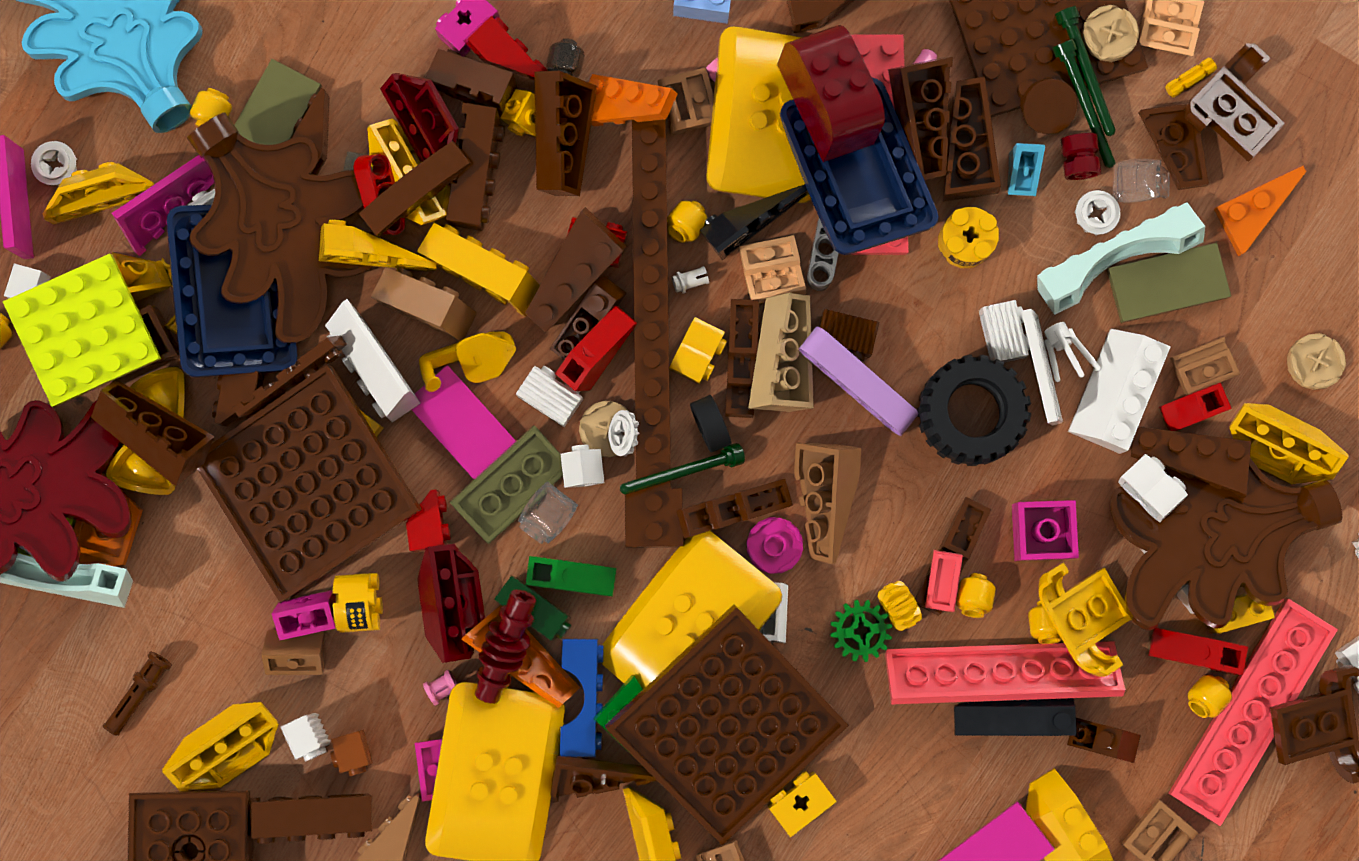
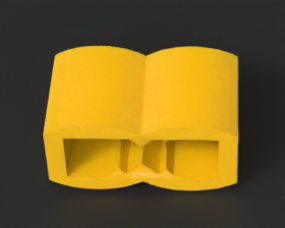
[669,317,727,384]

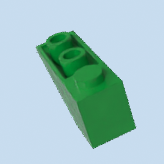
[525,556,617,597]

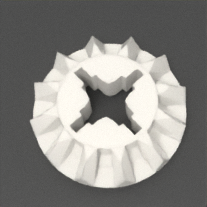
[31,141,78,186]
[1074,190,1120,236]
[608,410,640,456]

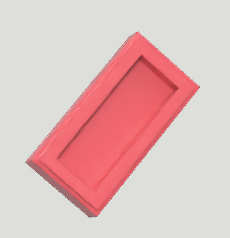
[925,550,963,612]

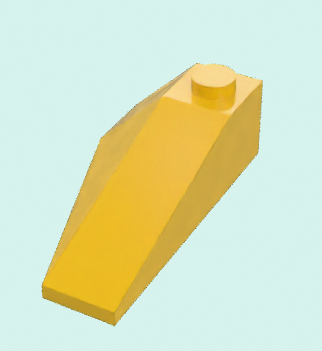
[319,220,437,272]

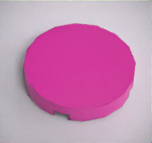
[746,517,803,574]

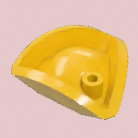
[130,367,185,418]
[106,445,175,495]

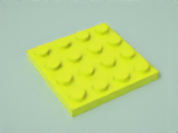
[2,254,161,407]

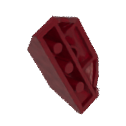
[380,73,459,162]
[417,544,485,663]

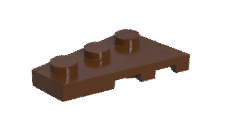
[1138,104,1209,190]

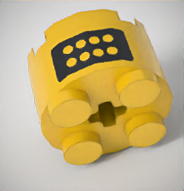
[938,207,999,268]
[333,573,383,633]

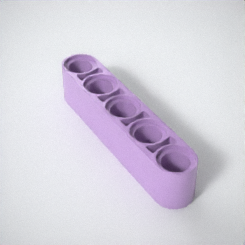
[799,326,919,436]

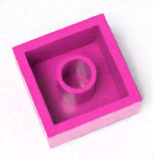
[1012,500,1079,561]

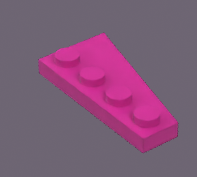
[111,155,214,257]

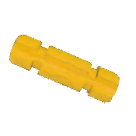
[1165,58,1217,97]

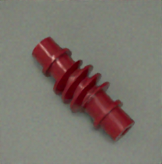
[475,590,536,704]

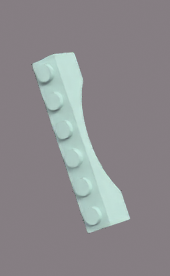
[1037,202,1205,315]
[0,553,133,608]

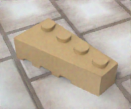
[748,293,814,412]

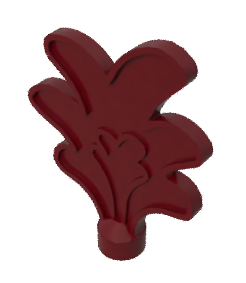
[0,400,132,582]

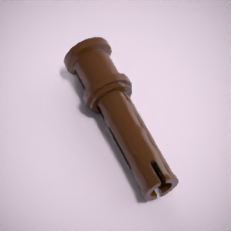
[103,651,172,736]

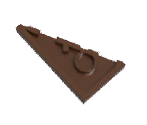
[550,756,657,803]

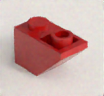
[1159,382,1232,431]
[406,489,451,552]

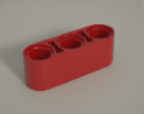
[353,154,405,235]

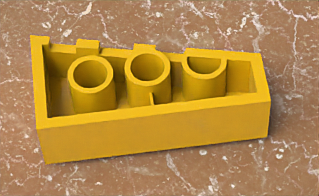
[417,223,540,317]

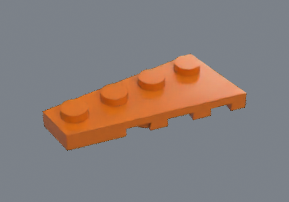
[462,605,580,708]

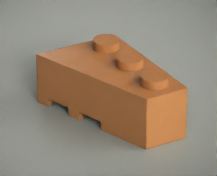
[371,267,477,342]

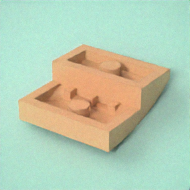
[1138,0,1204,56]
[739,235,806,304]

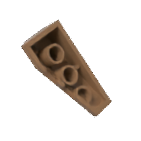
[794,442,861,564]

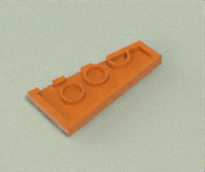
[589,74,678,127]

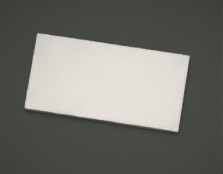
[1021,309,1063,426]

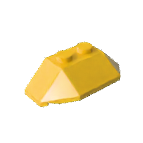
[367,118,451,225]
[43,162,154,225]
[1229,403,1349,484]
[162,702,279,792]
[1025,768,1113,861]
[623,785,682,861]

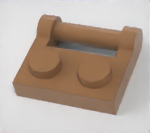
[657,67,714,135]
[1121,799,1198,861]

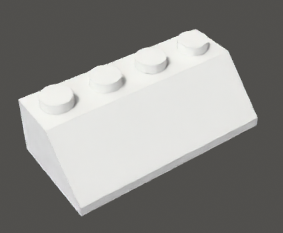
[325,299,420,422]
[1068,329,1171,454]

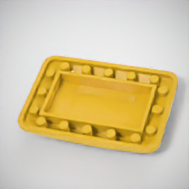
[706,27,811,203]
[602,531,782,689]
[425,682,565,861]

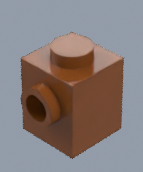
[330,729,373,776]

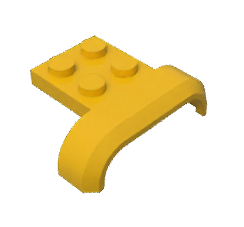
[1038,562,1131,677]

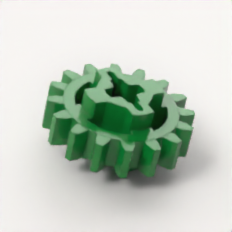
[829,600,892,662]

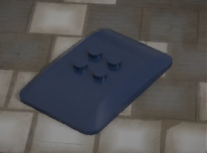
[780,78,939,255]
[167,204,297,377]

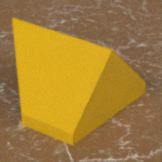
[112,252,172,302]

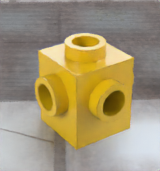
[500,89,536,136]

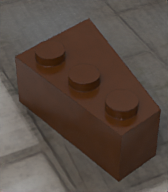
[425,49,517,117]

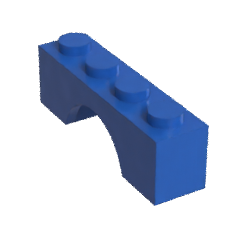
[560,639,604,757]

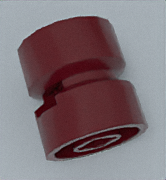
[1060,133,1102,180]

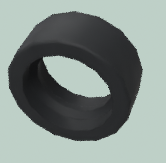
[690,395,732,453]

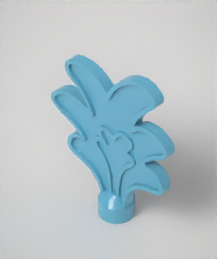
[16,0,202,133]

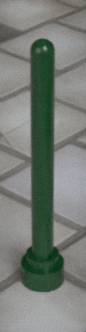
[1055,6,1116,136]
[1052,39,1115,168]
[620,443,745,495]

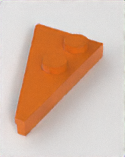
[1214,166,1306,256]

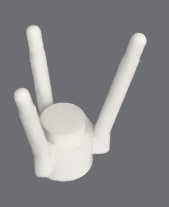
[1044,322,1101,382]

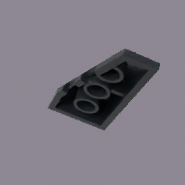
[700,184,809,260]
[954,698,1076,736]

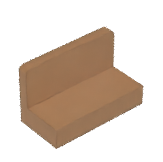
[261,630,325,675]

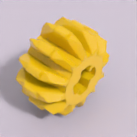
[878,581,922,631]

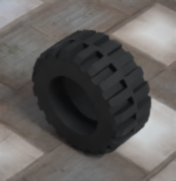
[917,355,1031,466]

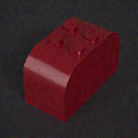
[777,25,885,162]

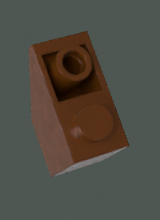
[212,371,264,427]
[1067,718,1141,763]

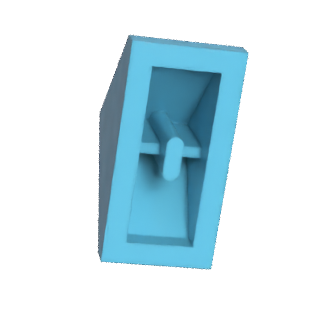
[1008,143,1045,196]

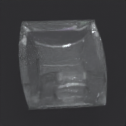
[1112,159,1169,202]
[518,481,578,544]

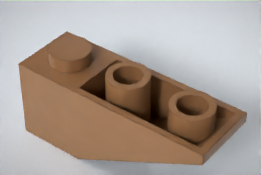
[356,793,422,861]

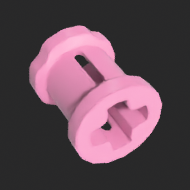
[423,669,458,706]

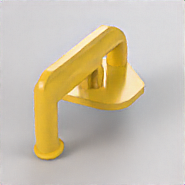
[419,331,516,392]

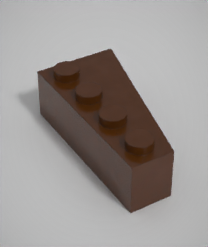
[535,71,597,196]

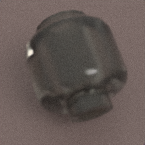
[546,39,585,78]

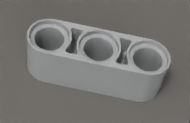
[807,218,838,291]

